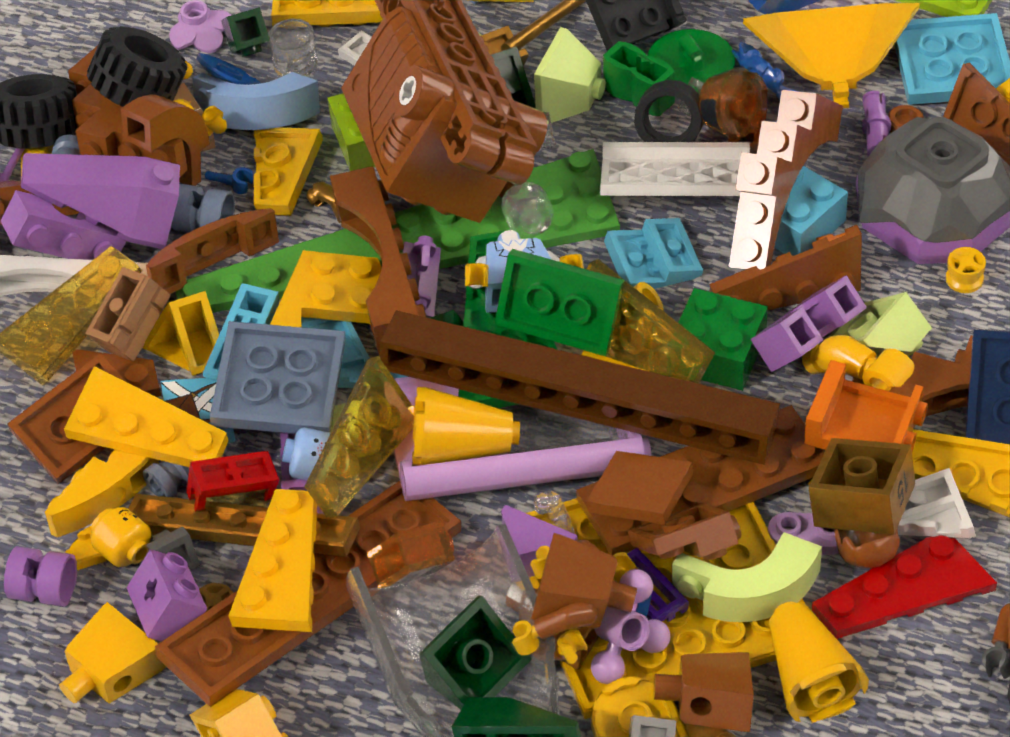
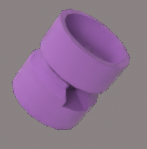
[4,546,77,607]

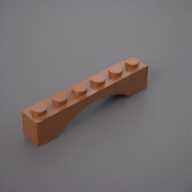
[330,166,426,354]

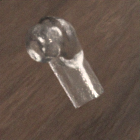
[534,490,575,534]

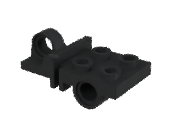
[586,0,687,51]

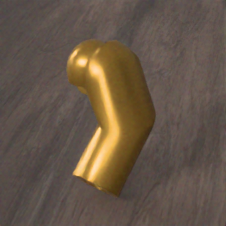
[306,181,341,223]

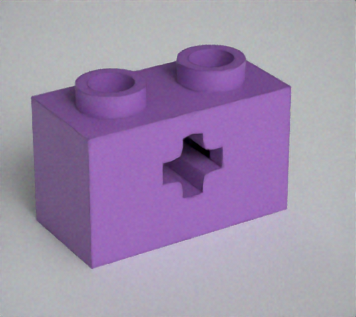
[126,549,207,641]

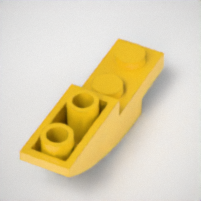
[45,449,159,538]

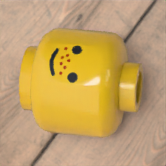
[91,507,152,567]

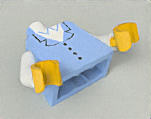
[465,230,584,313]

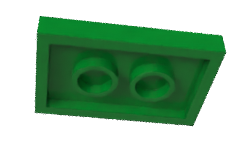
[494,249,625,356]

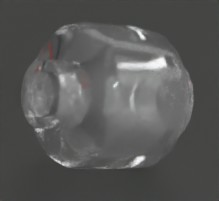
[501,182,554,238]

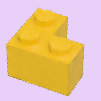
[189,689,288,737]

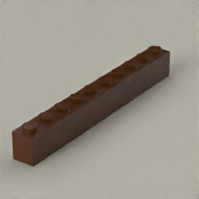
[380,310,780,465]

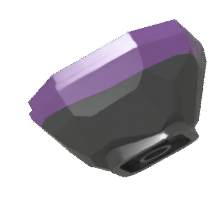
[855,117,1010,264]

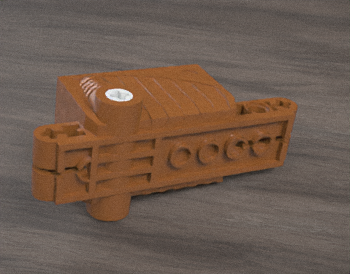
[341,0,547,223]

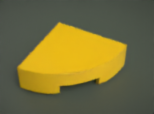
[65,526,106,570]

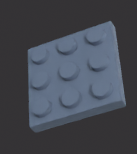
[210,321,346,434]

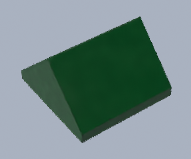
[419,595,532,710]

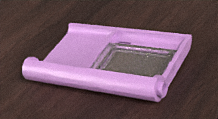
[381,352,651,501]

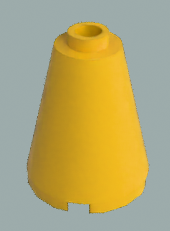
[412,387,520,466]
[769,601,869,723]

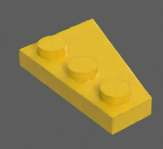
[254,127,323,216]

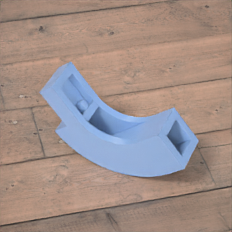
[192,72,320,130]

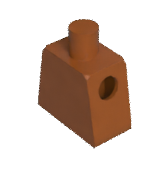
[653,652,754,732]

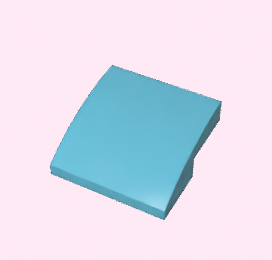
[604,218,703,292]

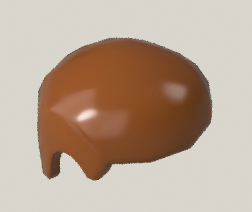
[834,529,900,569]

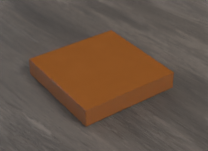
[586,451,694,525]

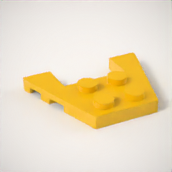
[270,250,382,356]

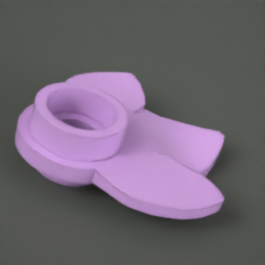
[169,0,231,53]

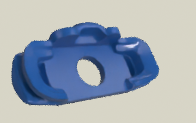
[732,41,799,100]

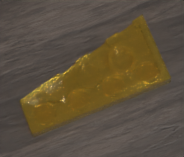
[0,246,143,386]
[304,356,415,518]

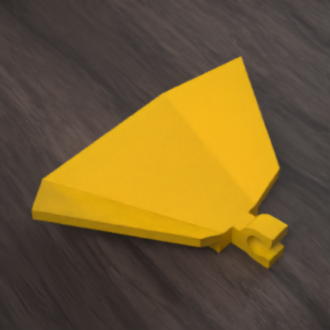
[743,3,920,108]

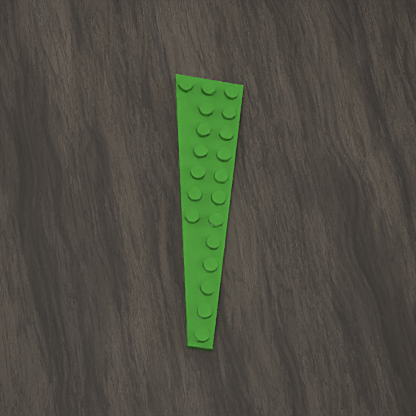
[176,149,620,313]

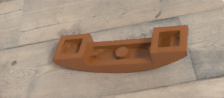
[146,208,279,294]

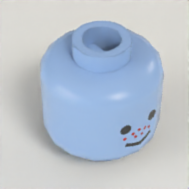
[282,427,343,484]

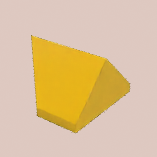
[143,291,219,376]

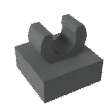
[147,526,200,571]

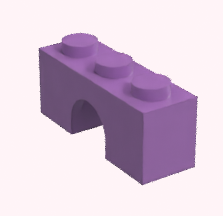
[1,190,126,261]
[750,275,867,372]

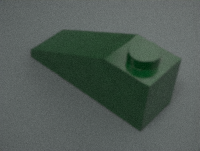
[451,697,582,737]

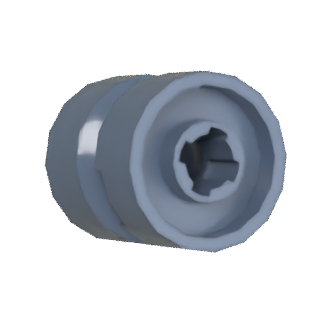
[171,184,235,233]

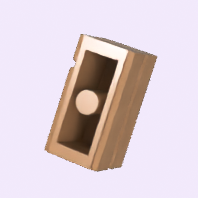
[85,267,171,362]

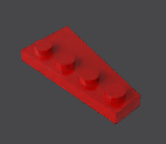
[812,535,997,639]

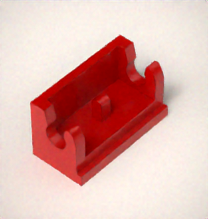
[186,451,280,512]

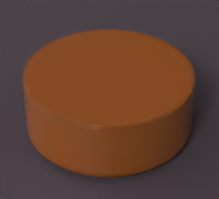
[888,105,924,133]

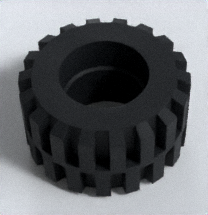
[87,26,187,107]
[0,74,77,149]

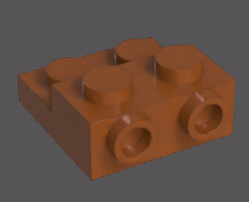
[627,503,741,560]

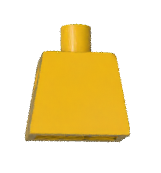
[59,602,166,703]

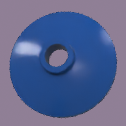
[196,53,261,85]

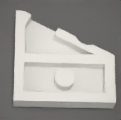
[897,468,976,538]

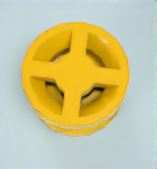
[946,247,986,293]

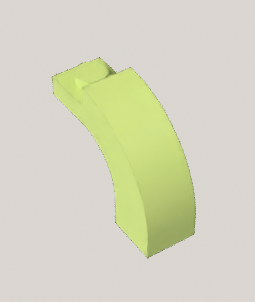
[672,532,822,622]

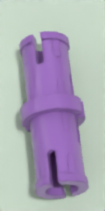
[862,91,891,156]

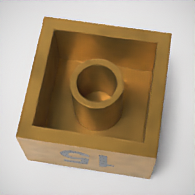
[809,438,915,535]

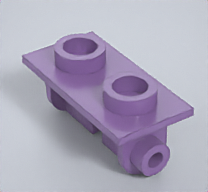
[403,236,441,317]

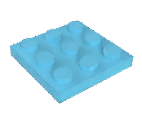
[894,13,1010,105]

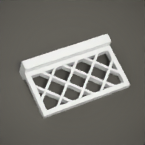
[600,142,750,196]

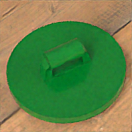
[647,29,735,95]

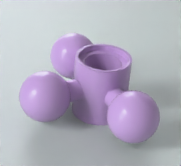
[591,569,671,684]

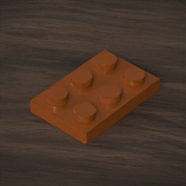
[7,353,128,484]

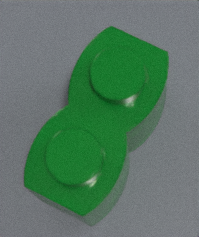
[603,41,675,116]

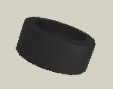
[634,80,705,142]

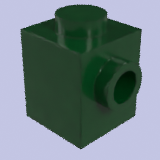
[221,7,270,57]

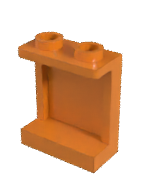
[804,360,928,451]

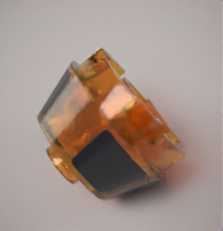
[699,67,767,140]

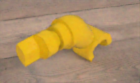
[802,335,914,391]

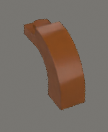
[121,94,210,186]

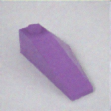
[21,153,180,249]

